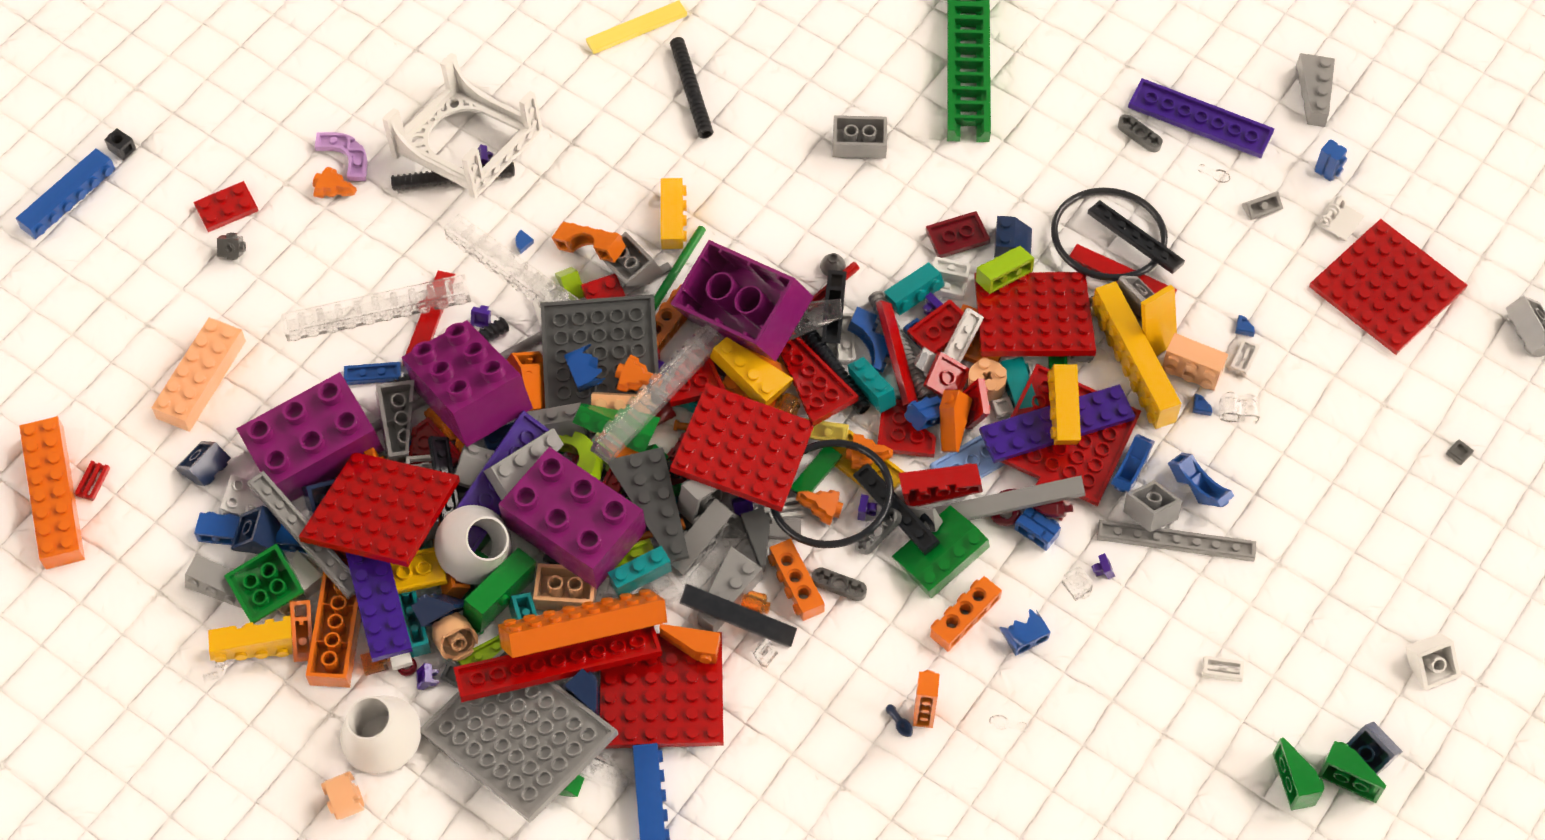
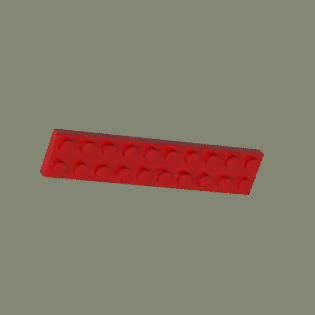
[453,626,662,703]

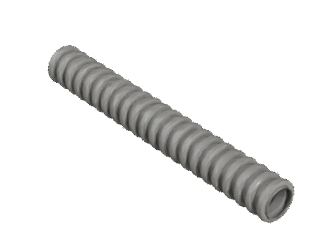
[868,291,934,401]

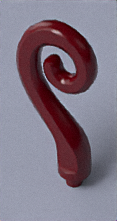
[990,488,1073,527]

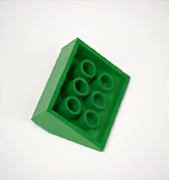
[892,505,990,599]

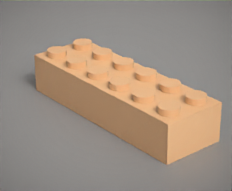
[151,317,246,432]

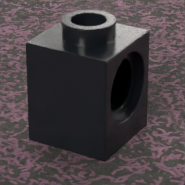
[104,128,136,160]

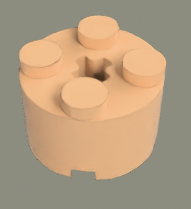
[967,358,1007,402]
[432,612,478,661]
[321,771,365,820]

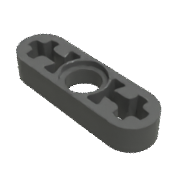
[1118,114,1163,153]
[854,508,902,555]
[812,567,867,601]

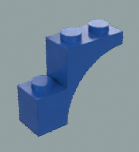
[847,306,890,373]
[1111,434,1155,493]
[1168,452,1235,507]

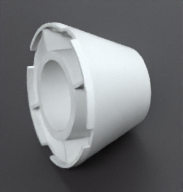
[434,505,512,585]
[340,695,421,774]

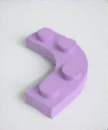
[315,132,368,181]

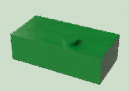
[463,547,537,632]

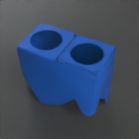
[564,344,605,392]
[999,608,1051,656]

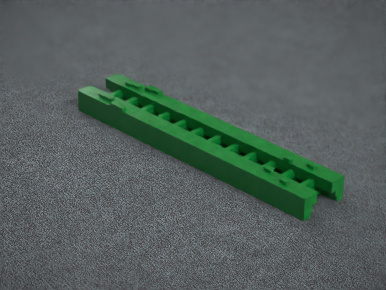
[947,0,991,142]

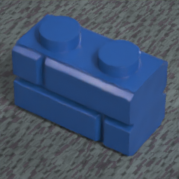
[1314,139,1348,181]
[904,396,941,431]
[1014,507,1061,551]

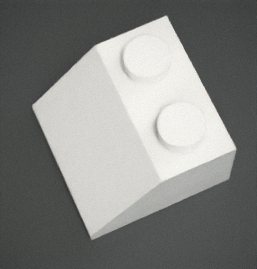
[1405,633,1461,690]

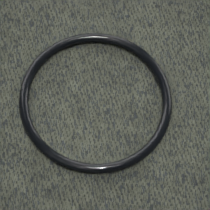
[1051,187,1168,281]
[770,439,894,548]

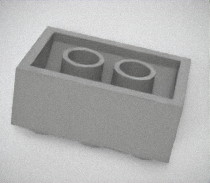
[603,231,663,286]
[1118,276,1155,319]
[1505,295,1545,357]
[526,402,587,452]
[455,444,494,488]

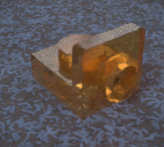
[360,652,391,676]

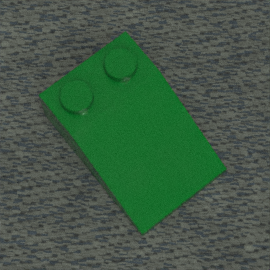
[1272,737,1325,811]
[1318,741,1387,803]

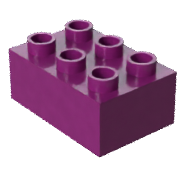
[671,240,814,362]
[401,320,533,447]
[236,372,385,502]
[498,447,646,589]

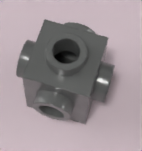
[217,232,246,260]

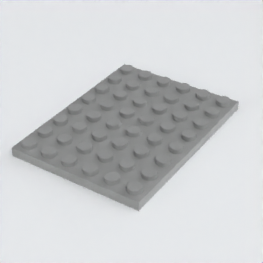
[421,649,618,823]

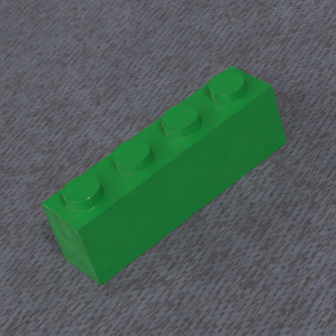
[572,403,661,452]

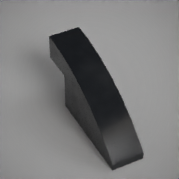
[822,270,847,344]

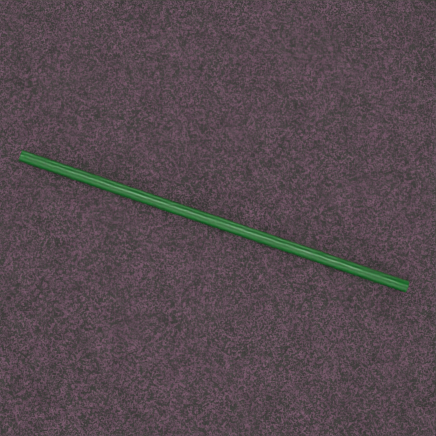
[558,225,706,457]

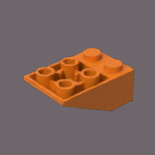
[507,351,545,411]

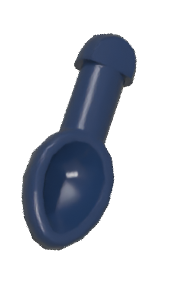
[885,704,913,737]

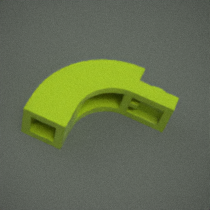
[558,431,603,480]

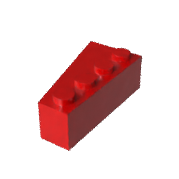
[898,463,983,507]

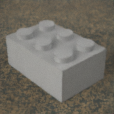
[832,115,887,159]

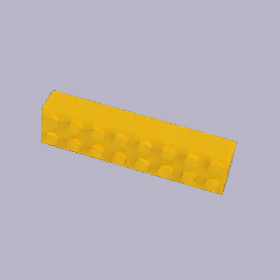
[1090,281,1182,429]

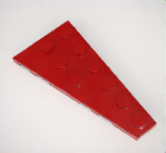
[780,332,859,426]

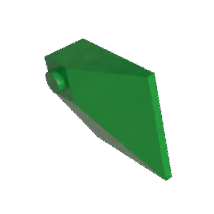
[224,544,305,624]

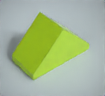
[555,267,585,301]

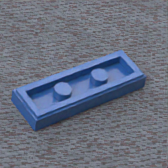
[344,362,402,385]

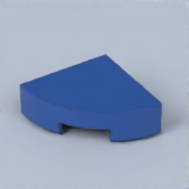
[515,229,534,254]
[1235,315,1255,337]
[1192,394,1212,416]

